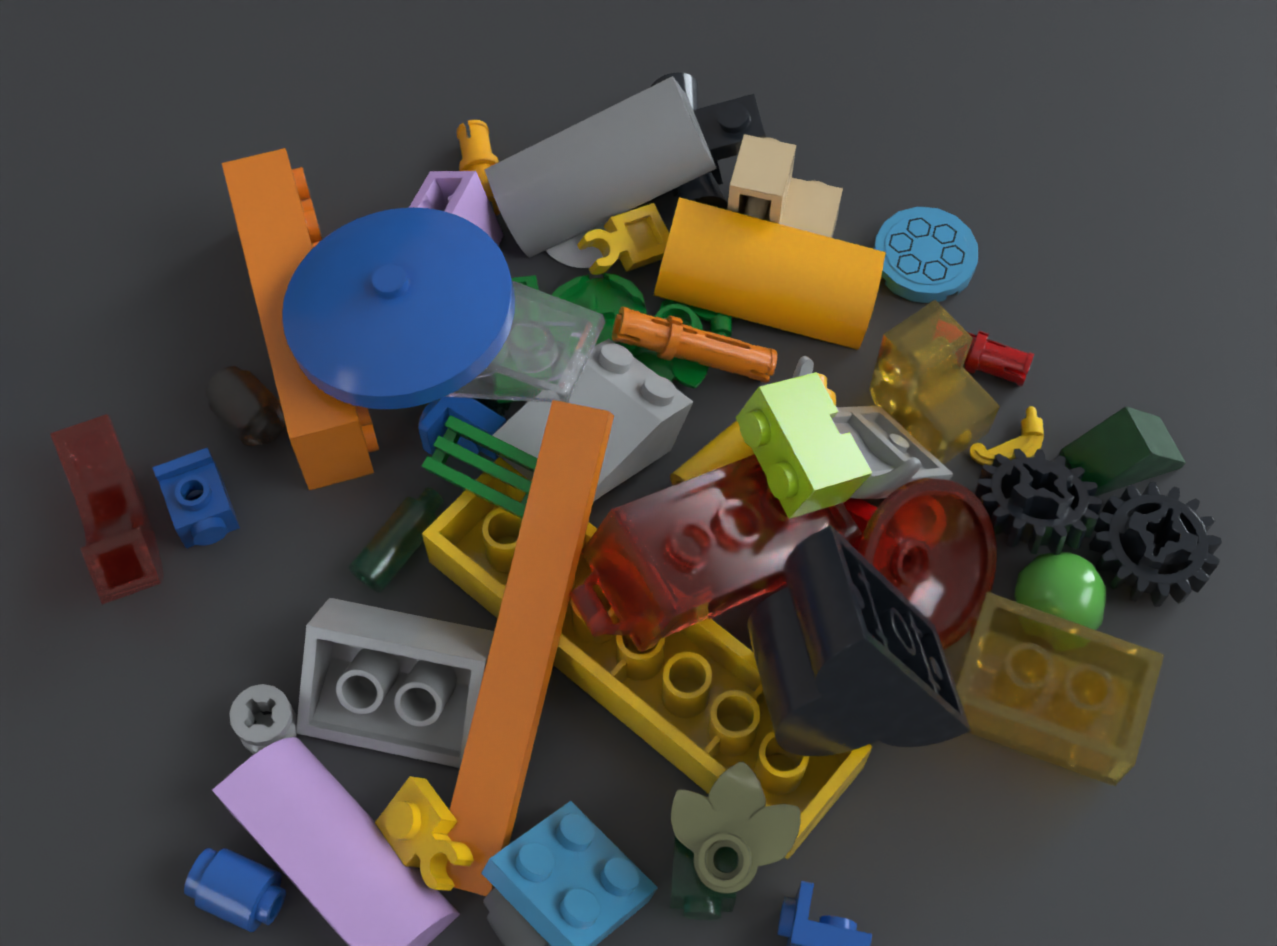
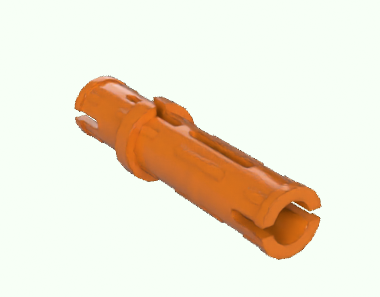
[612,306,777,383]

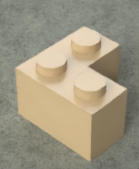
[727,134,843,238]

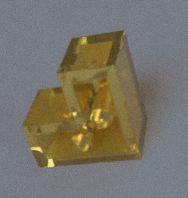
[869,300,1000,465]

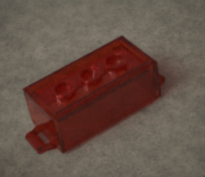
[569,454,862,652]

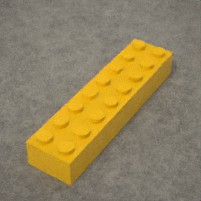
[422,457,872,860]

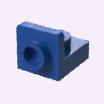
[418,390,506,460]
[777,880,872,946]

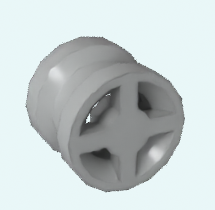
[229,684,297,754]

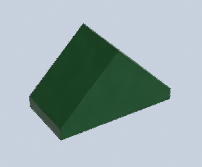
[1059,406,1186,497]

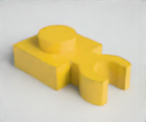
[577,203,669,275]
[375,776,474,891]

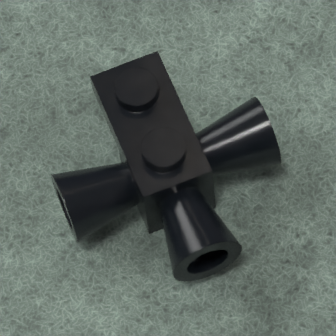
[650,72,766,210]

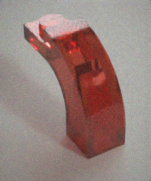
[50,414,164,605]

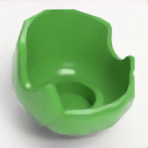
[1014,552,1106,645]

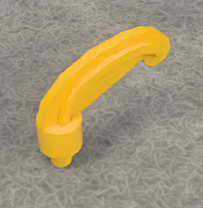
[969,406,1044,466]

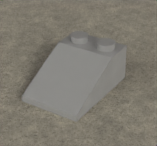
[492,338,693,502]

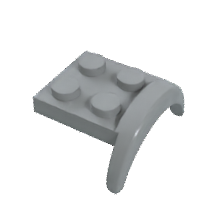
[793,356,953,499]

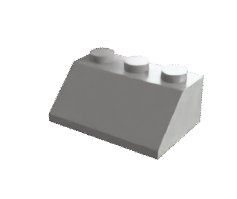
[296,598,494,768]

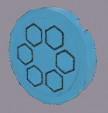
[873,207,978,303]

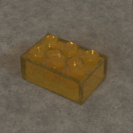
[954,592,1164,786]

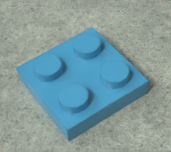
[481,801,658,946]

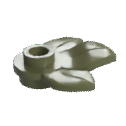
[671,762,801,893]

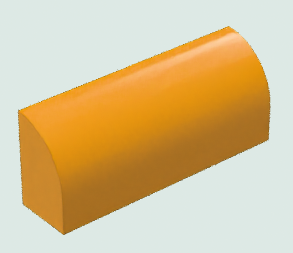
[653,197,886,350]

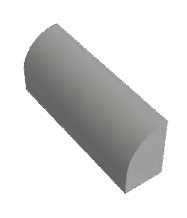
[484,76,716,258]

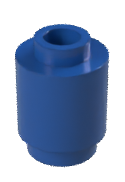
[184,848,286,932]

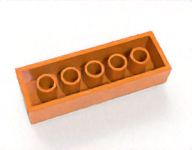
[222,148,379,491]

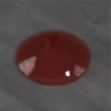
[858,478,997,650]

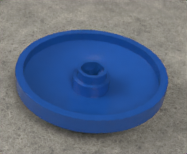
[282,207,515,409]

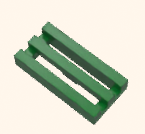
[422,415,538,519]

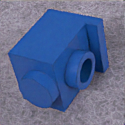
[152,447,240,548]

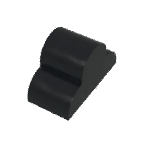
[747,525,971,757]

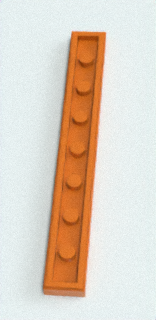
[446,400,614,896]

